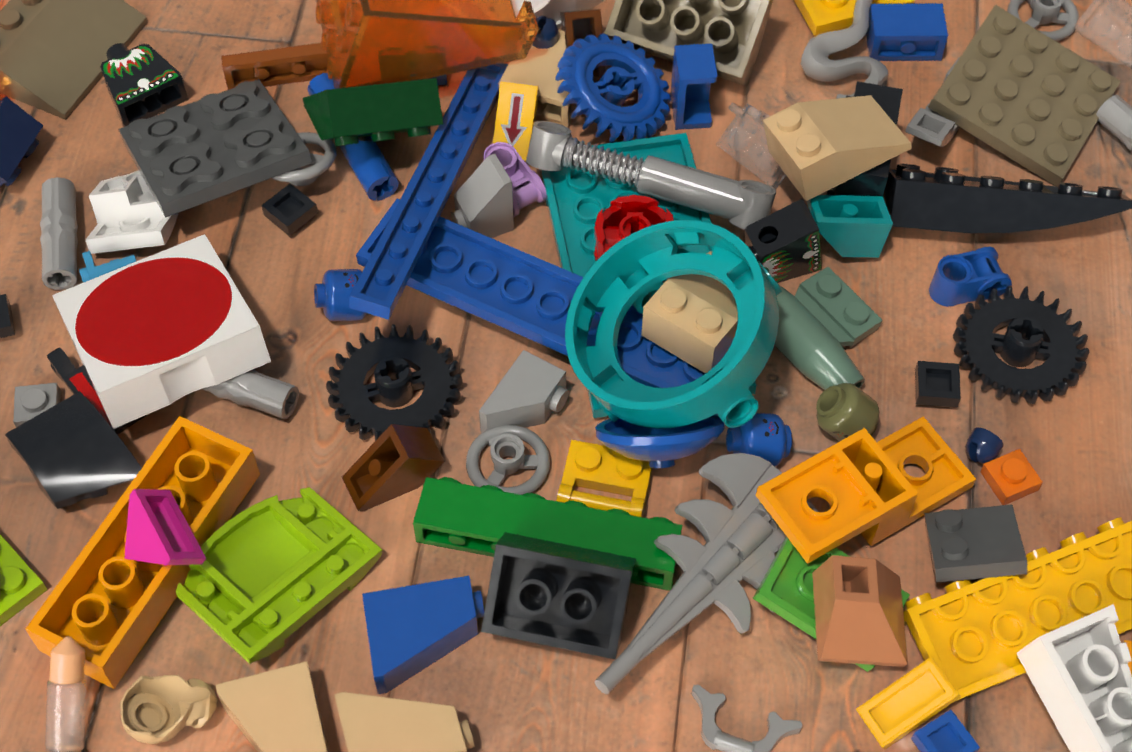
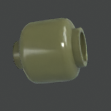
[816,383,879,441]

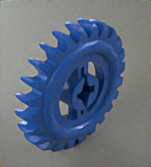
[555,34,671,143]

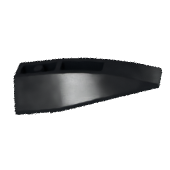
[885,164,1132,233]

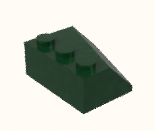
[303,78,443,146]

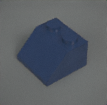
[0,96,44,186]

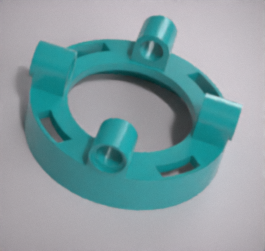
[565,220,782,428]

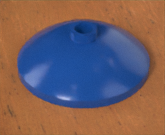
[595,416,724,468]

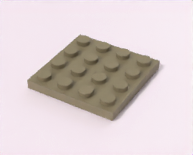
[928,5,1121,187]

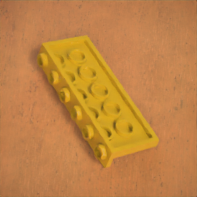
[903,517,1132,702]

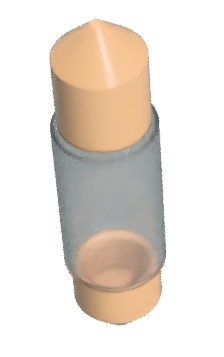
[45,636,86,752]

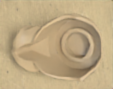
[120,675,218,744]

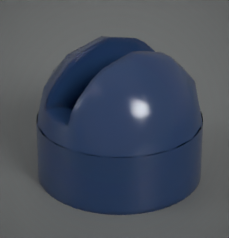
[529,16,558,49]
[965,427,1004,464]

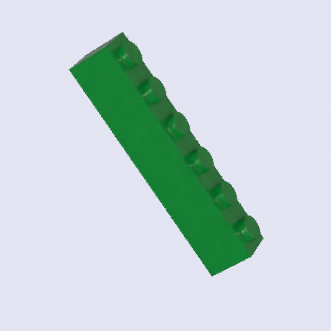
[413,477,683,591]

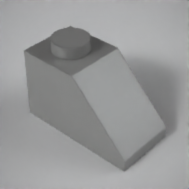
[451,154,514,238]
[479,350,569,433]

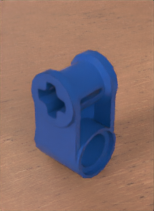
[929,247,1012,307]

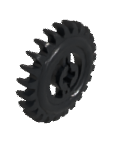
[953,285,1090,404]
[326,324,463,441]

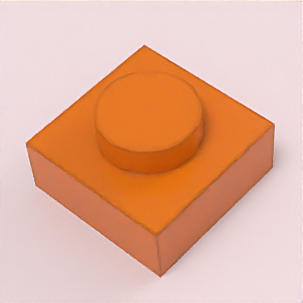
[980,449,1043,505]

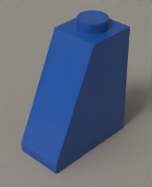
[362,576,484,694]

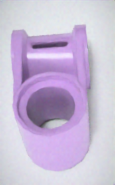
[483,142,546,217]

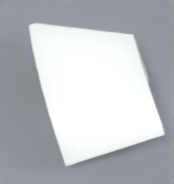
[86,171,178,254]

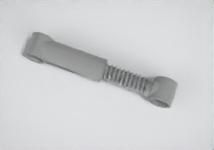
[526,121,776,229]

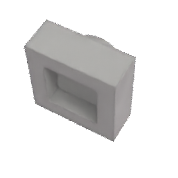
[13,383,61,427]

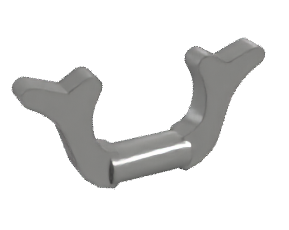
[691,685,802,752]

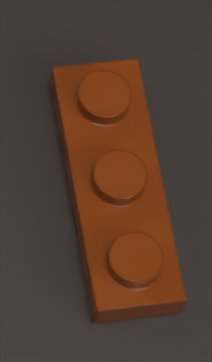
[221,41,337,90]

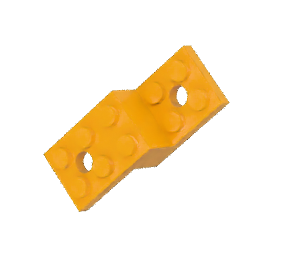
[756,416,976,564]

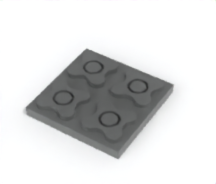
[119,79,312,217]

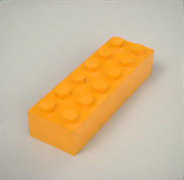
[25,416,260,689]

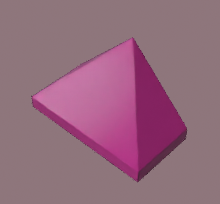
[124,489,207,565]

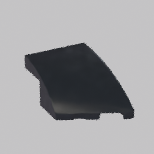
[5,391,141,509]

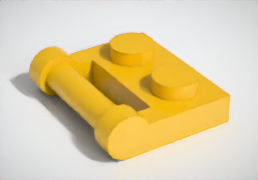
[556,440,652,517]

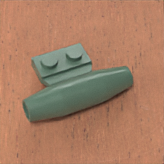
[774,266,883,390]

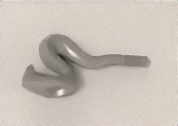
[800,0,888,99]

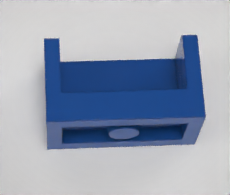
[866,3,948,61]
[670,43,717,130]

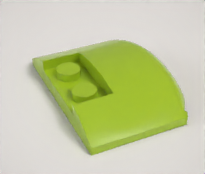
[176,487,382,664]

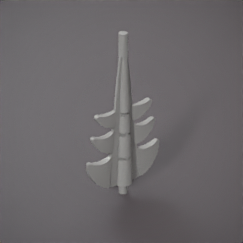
[595,453,818,694]

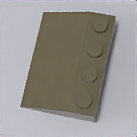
[0,0,148,120]
[604,0,773,86]

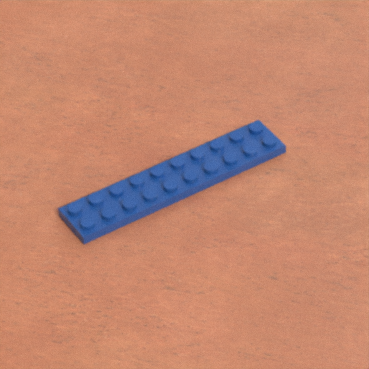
[356,198,719,417]

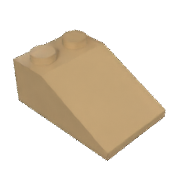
[763,95,912,201]
[641,251,738,374]

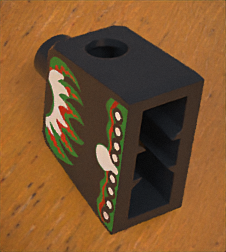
[100,43,188,127]
[744,199,821,283]

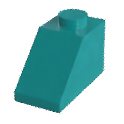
[807,195,893,258]

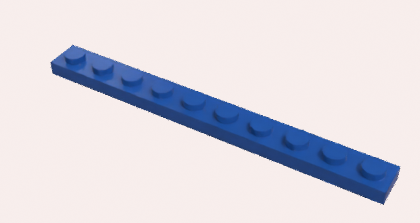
[349,55,508,320]

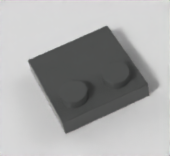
[924,504,1028,583]

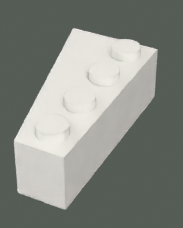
[1016,604,1132,752]

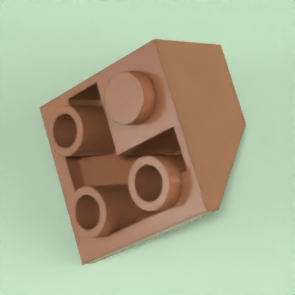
[812,555,908,667]

